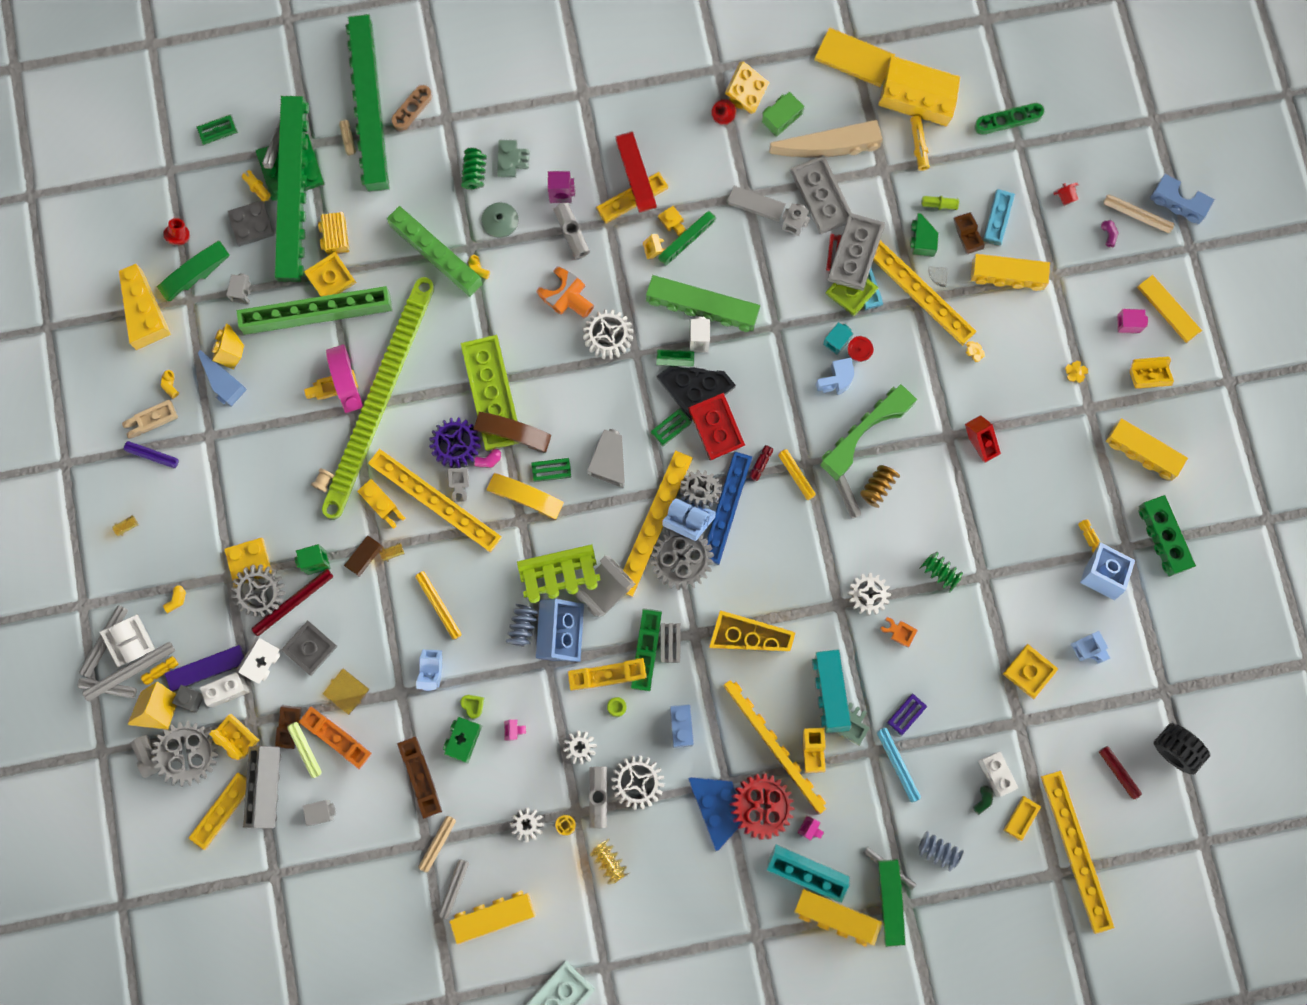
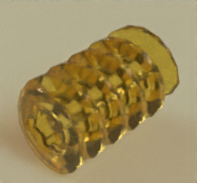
[590,838,631,885]

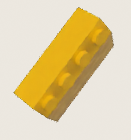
[878,56,960,127]

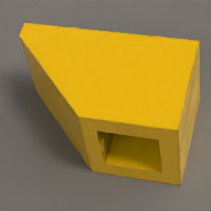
[212,323,244,370]

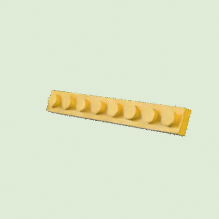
[873,240,977,346]
[368,448,502,553]
[623,450,693,597]
[724,680,826,814]
[1041,771,1115,934]

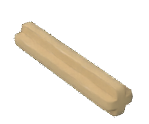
[419,816,456,872]

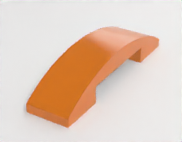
[299,707,372,769]

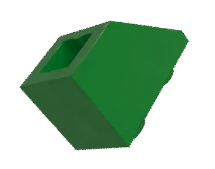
[910,213,939,257]

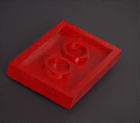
[688,393,746,460]

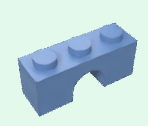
[1150,174,1215,224]

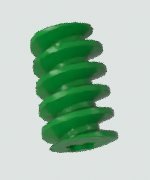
[461,148,487,190]
[919,552,963,593]

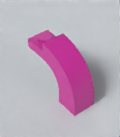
[326,344,363,413]

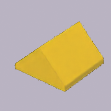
[128,682,177,730]

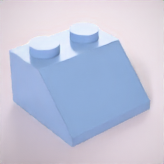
[1080,543,1135,600]

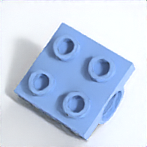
[663,497,716,541]

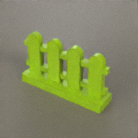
[517,544,601,603]

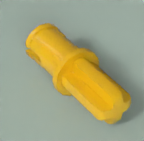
[242,170,271,201]

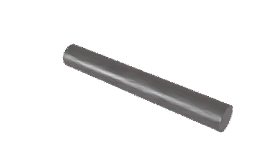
[863,847,916,890]

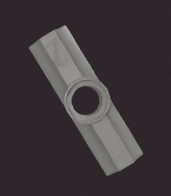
[553,203,590,259]
[589,767,607,828]

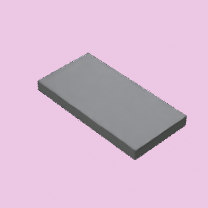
[790,156,851,234]
[827,213,885,291]

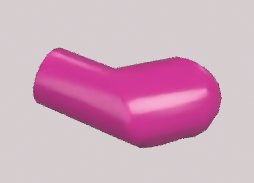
[475,449,501,468]

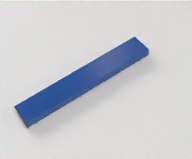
[707,451,752,565]

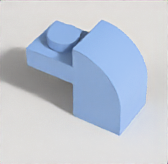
[816,358,854,395]
[416,649,442,691]

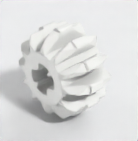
[563,731,597,765]
[510,807,544,842]

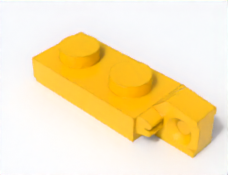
[304,370,359,400]

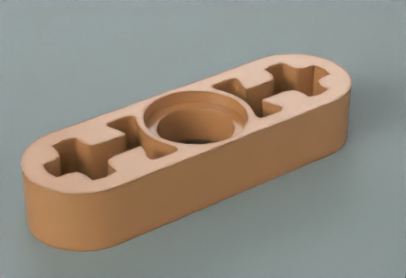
[392,85,432,131]

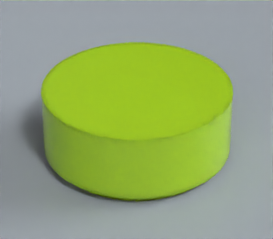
[607,697,627,717]

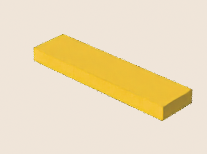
[596,172,668,224]
[1137,275,1202,343]
[188,772,247,850]

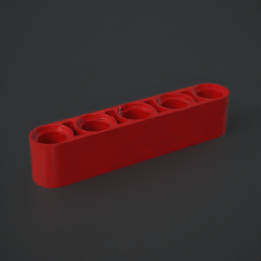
[615,131,657,213]

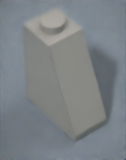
[587,429,625,488]

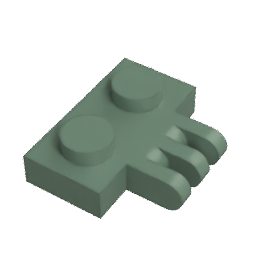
[497,140,530,177]
[836,702,869,746]

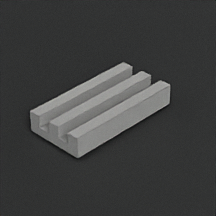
[661,623,680,663]

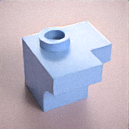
[1071,631,1110,664]

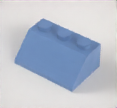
[536,599,584,662]

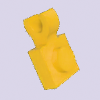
[658,205,686,237]

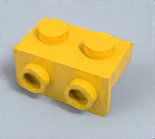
[1129,356,1174,389]
[209,714,260,760]

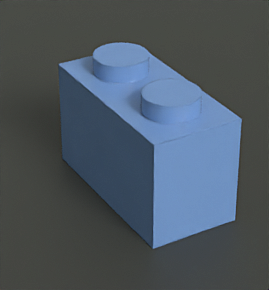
[670,705,694,748]

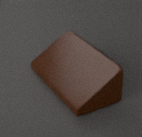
[344,535,383,577]

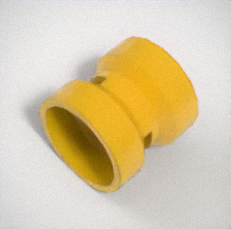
[555,815,576,835]

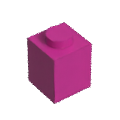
[1117,309,1148,333]

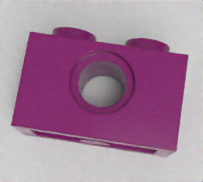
[547,171,575,203]

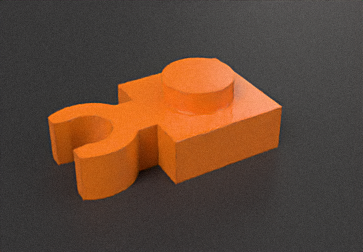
[880,617,918,648]

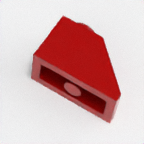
[965,415,1001,463]

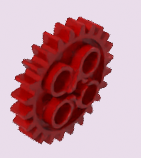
[730,774,795,840]

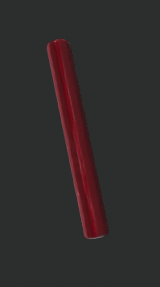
[252,569,333,636]

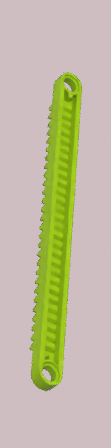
[322,277,434,520]

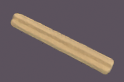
[1104,194,1174,233]

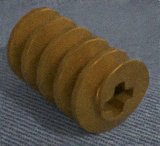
[860,465,900,508]

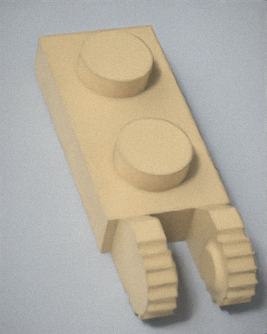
[122,400,178,439]

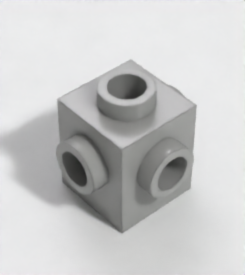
[782,203,810,236]

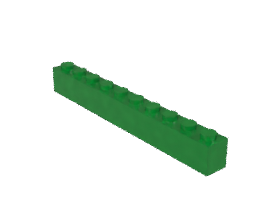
[345,14,390,192]
[275,96,309,282]

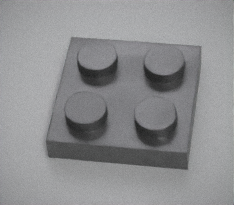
[227,200,275,246]
[281,620,338,676]

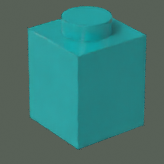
[823,322,853,356]

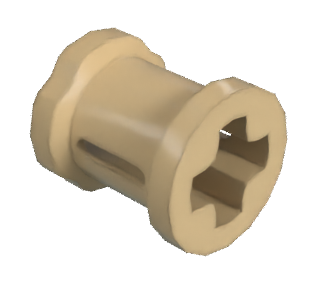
[311,468,335,493]

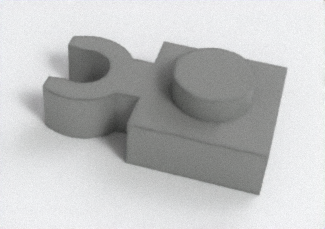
[448,468,469,501]

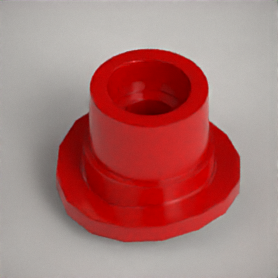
[711,99,736,125]
[1053,182,1079,206]
[163,218,190,245]
[847,336,874,362]

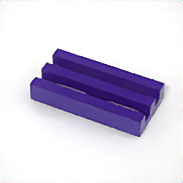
[887,693,928,736]

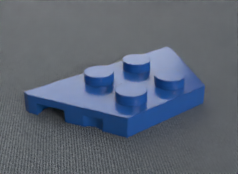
[688,777,740,851]

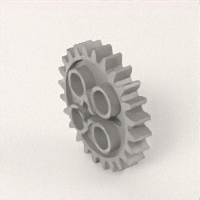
[651,530,714,590]
[151,721,218,787]

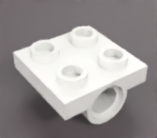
[100,614,155,667]

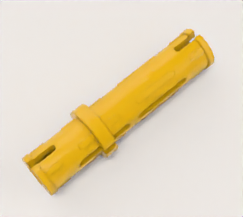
[910,116,930,171]

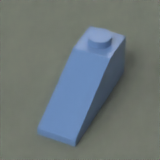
[198,350,247,406]

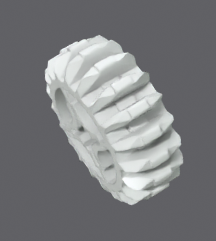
[583,309,633,360]
[611,755,665,810]

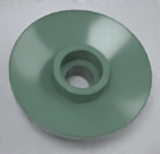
[482,202,518,238]

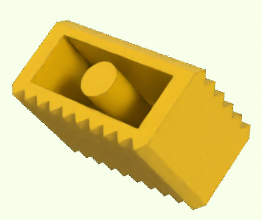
[318,212,350,255]

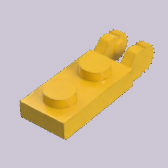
[357,479,406,529]

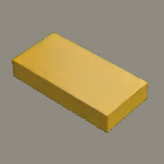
[1003,796,1041,841]

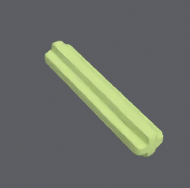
[287,722,321,778]

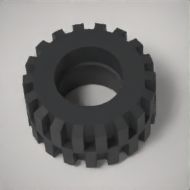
[1154,723,1210,775]

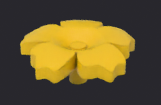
[966,341,985,362]
[1065,360,1088,383]

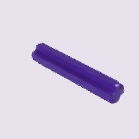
[123,441,179,468]

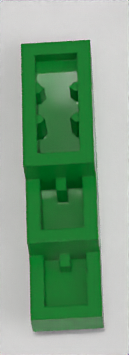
[157,241,230,301]
[631,608,662,691]
[878,859,906,947]

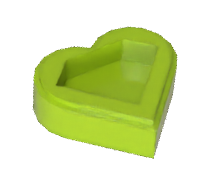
[460,695,485,719]

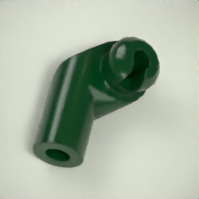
[973,785,994,815]

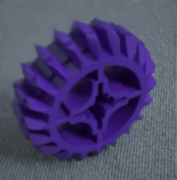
[429,417,481,468]

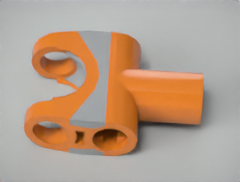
[536,266,594,319]

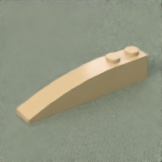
[769,120,883,158]

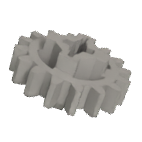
[680,470,722,509]

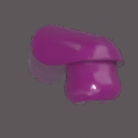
[1101,220,1119,248]

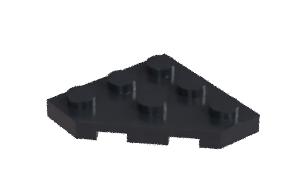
[657,366,736,421]

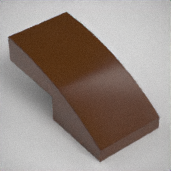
[953,212,985,254]
[275,705,302,749]

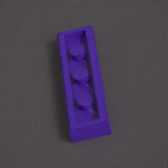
[165,645,244,692]

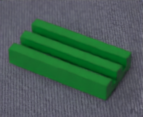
[196,114,238,145]
[656,349,694,367]
[651,408,692,447]
[531,458,572,482]

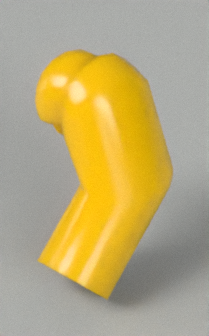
[468,255,490,280]
[160,370,179,399]
[163,585,186,613]

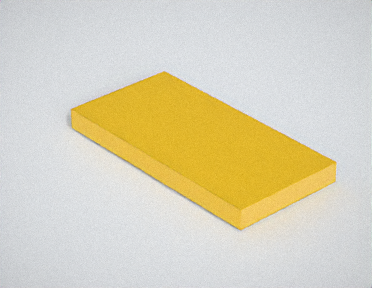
[815,27,896,88]

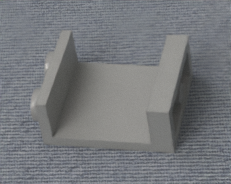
[575,556,635,616]

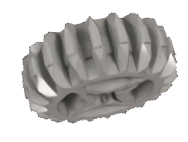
[231,564,285,617]

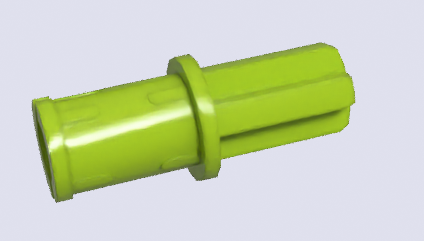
[921,195,959,210]

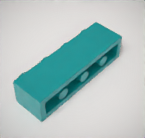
[812,650,851,733]
[767,844,850,903]

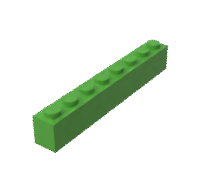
[236,286,392,335]

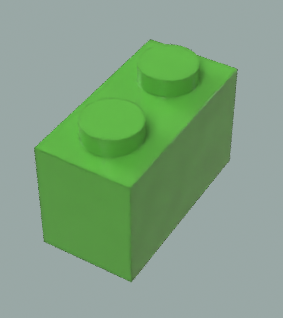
[762,91,805,137]

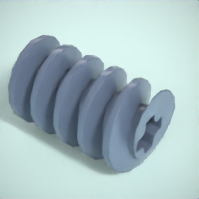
[506,604,538,647]
[918,831,964,872]

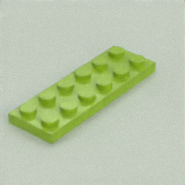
[461,335,519,451]

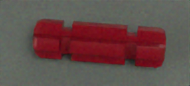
[749,445,773,481]

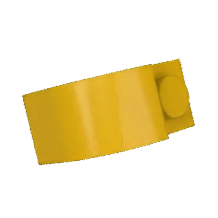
[802,728,826,773]

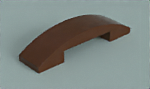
[473,411,551,453]
[397,736,442,819]

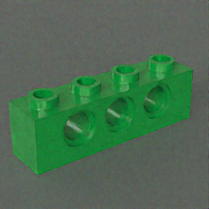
[1138,495,1196,577]

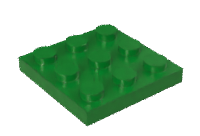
[255,133,325,202]

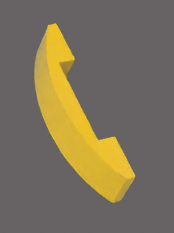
[486,473,564,520]
[568,658,646,691]

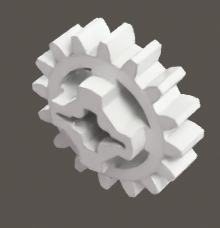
[848,573,891,616]

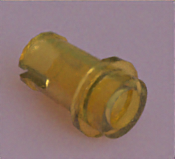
[112,515,139,536]
[379,542,405,562]

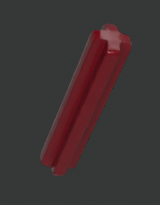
[1099,746,1142,800]

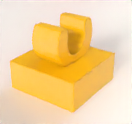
[642,234,666,259]

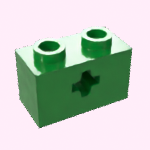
[294,544,331,575]
[443,717,482,763]

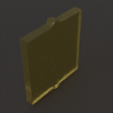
[323,668,370,715]

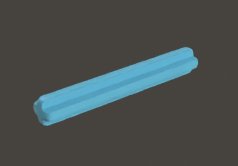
[877,728,921,802]

